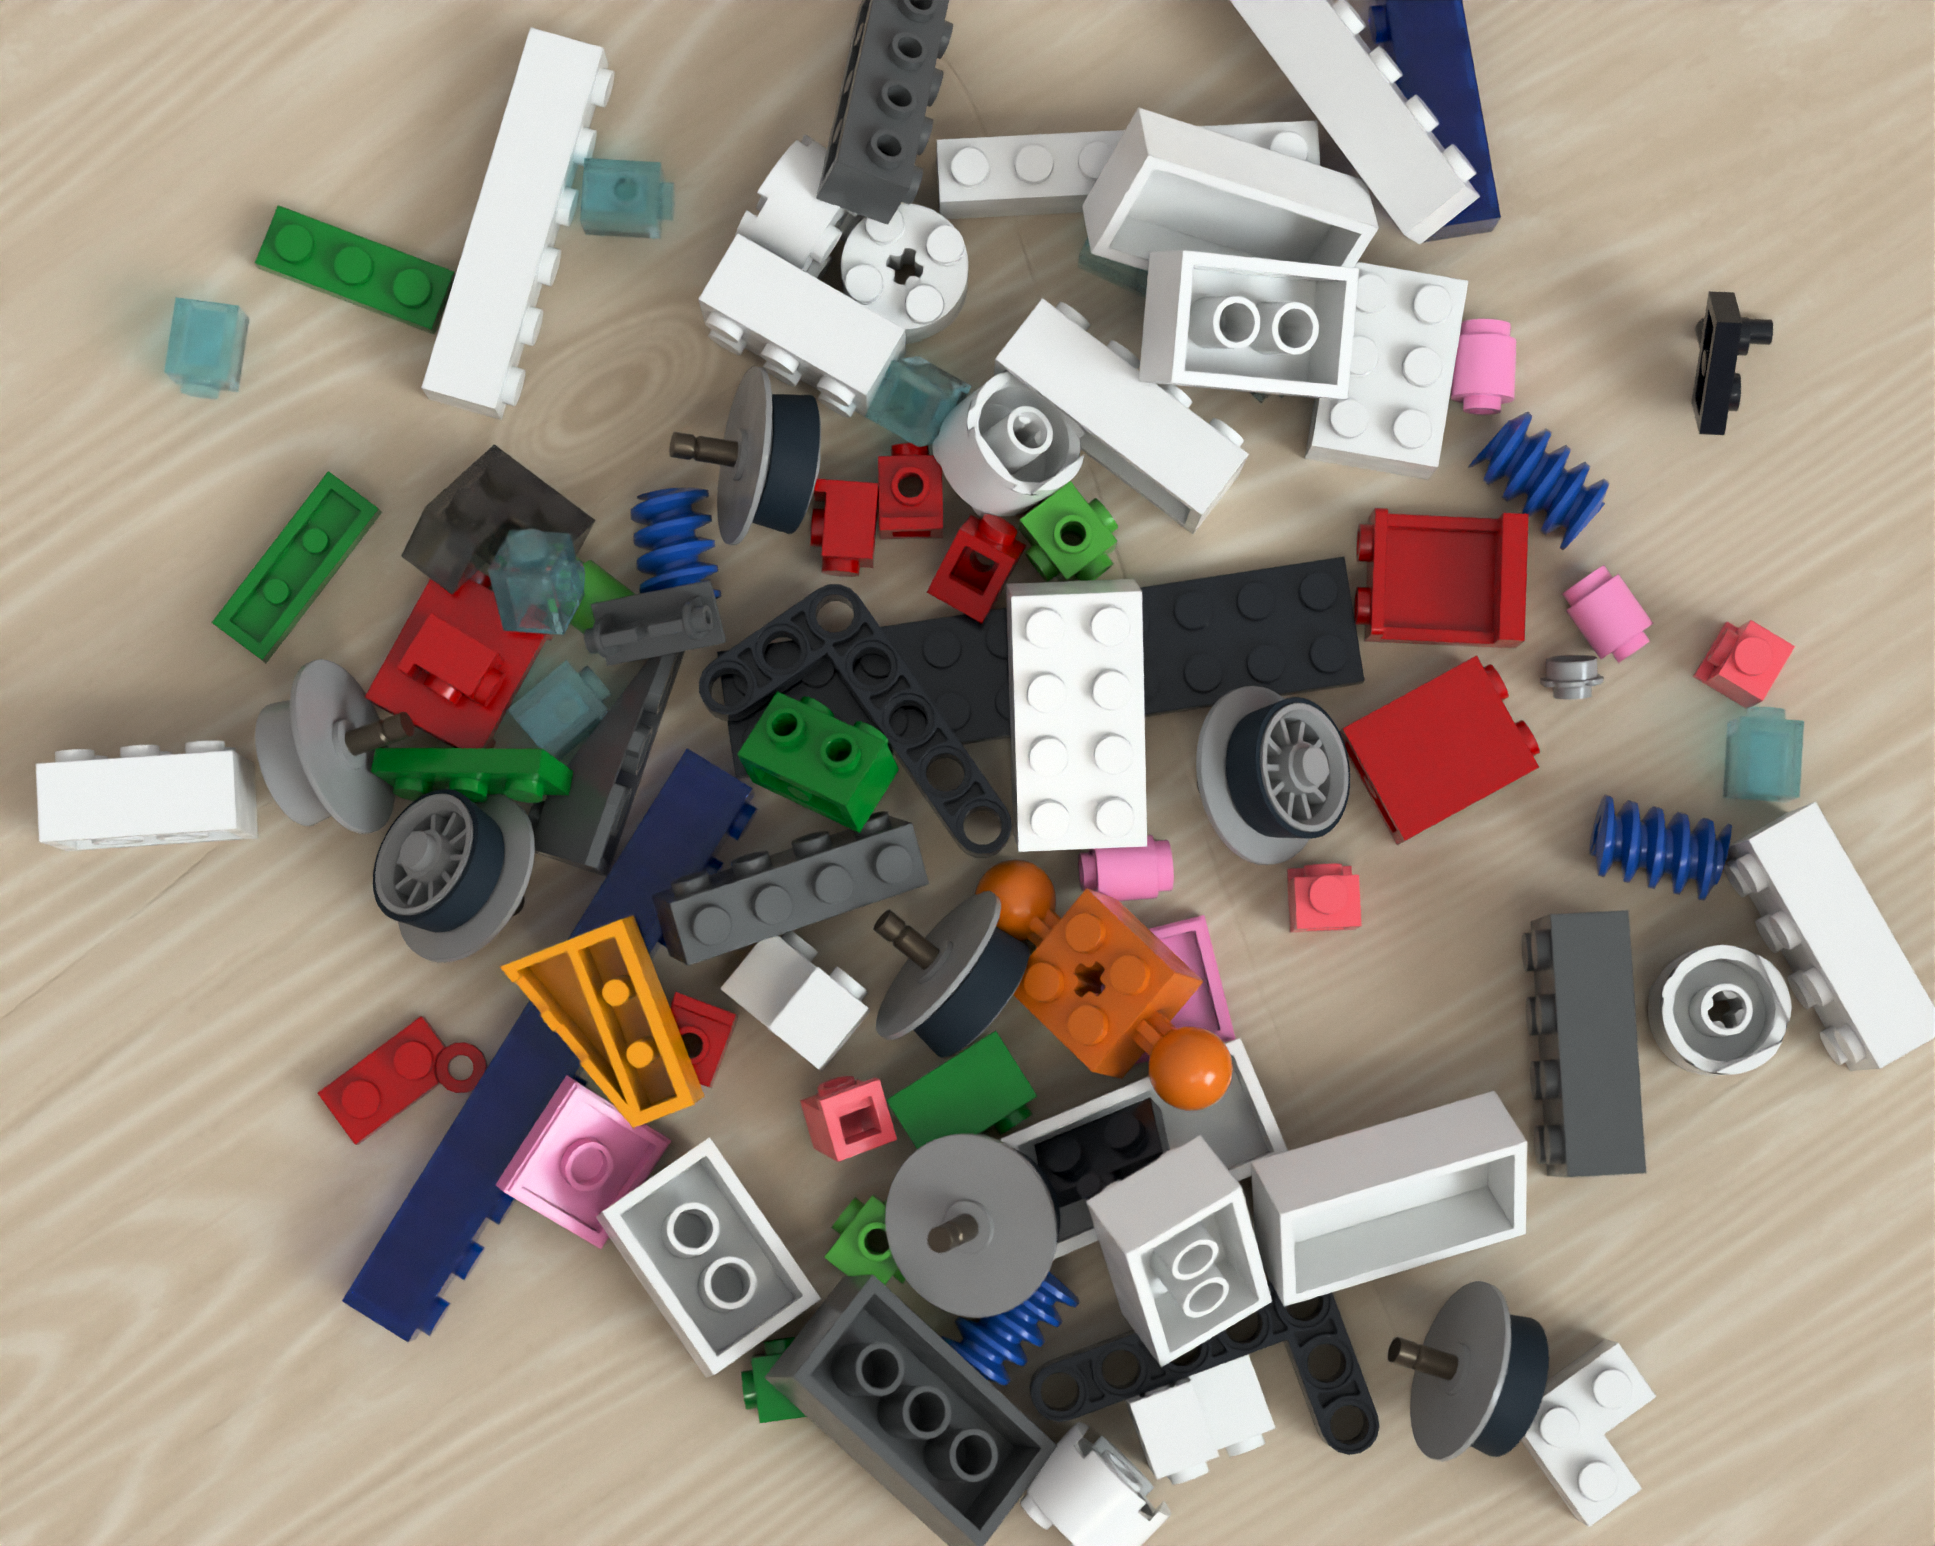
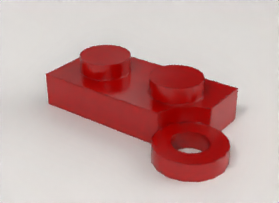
[317,1016,487,1145]

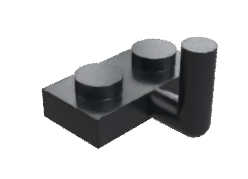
[1691,291,1773,435]
[1034,1097,1170,1208]

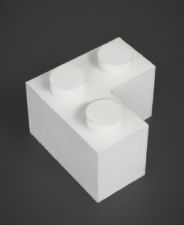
[720,931,870,1071]
[1521,1339,1657,1527]
[1125,1354,1276,1485]

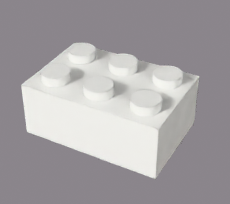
[698,233,906,418]
[1139,250,1359,399]
[1305,262,1468,480]
[36,740,258,851]
[1086,1135,1272,1367]
[596,1137,821,1377]

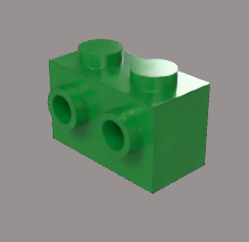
[737,691,899,833]
[886,1030,1037,1150]

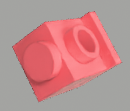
[1693,620,1795,709]
[1287,864,1362,933]
[800,1076,897,1162]

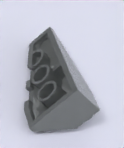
[528,651,685,877]

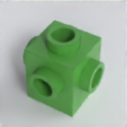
[1018,481,1118,582]
[824,1194,906,1285]

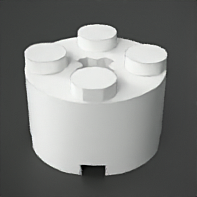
[735,135,865,280]
[841,204,968,344]
[932,371,1085,517]
[1648,945,1792,1076]
[1020,1422,1171,1546]

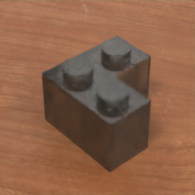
[401,444,596,600]

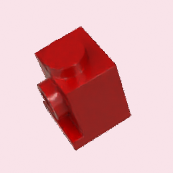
[878,443,943,539]
[810,479,879,577]
[926,514,1027,623]
[396,612,505,707]
[670,992,739,1088]

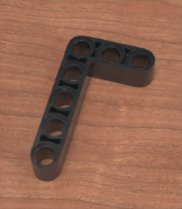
[699,584,1011,858]
[1029,1279,1380,1455]

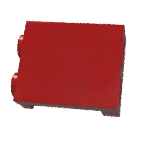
[1354,508,1529,648]
[365,561,557,748]
[1340,655,1540,845]

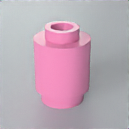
[1451,319,1517,415]
[1562,565,1654,663]
[1078,835,1174,901]

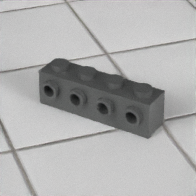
[816,0,953,225]
[651,811,929,965]

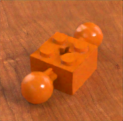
[975,859,1233,1111]

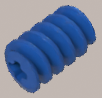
[1468,411,1609,550]
[630,487,722,599]
[1589,795,1732,901]
[941,1272,1080,1386]

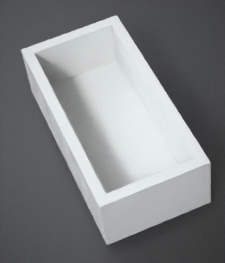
[1082,107,1379,271]
[994,298,1249,534]
[1006,579,1147,852]
[1724,802,1935,1071]
[999,1038,1288,1259]
[1251,1090,1527,1307]

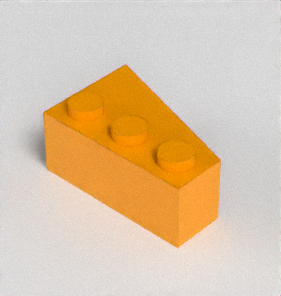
[500,915,705,1128]

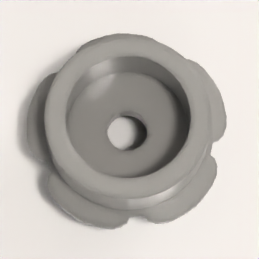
[1540,655,1604,699]

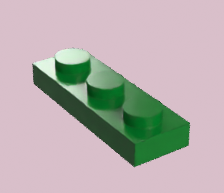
[255,205,456,335]
[211,471,382,663]
[371,748,574,803]

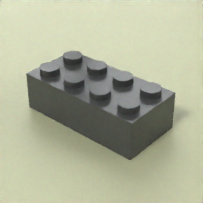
[1522,910,1646,1177]
[764,1274,1058,1546]

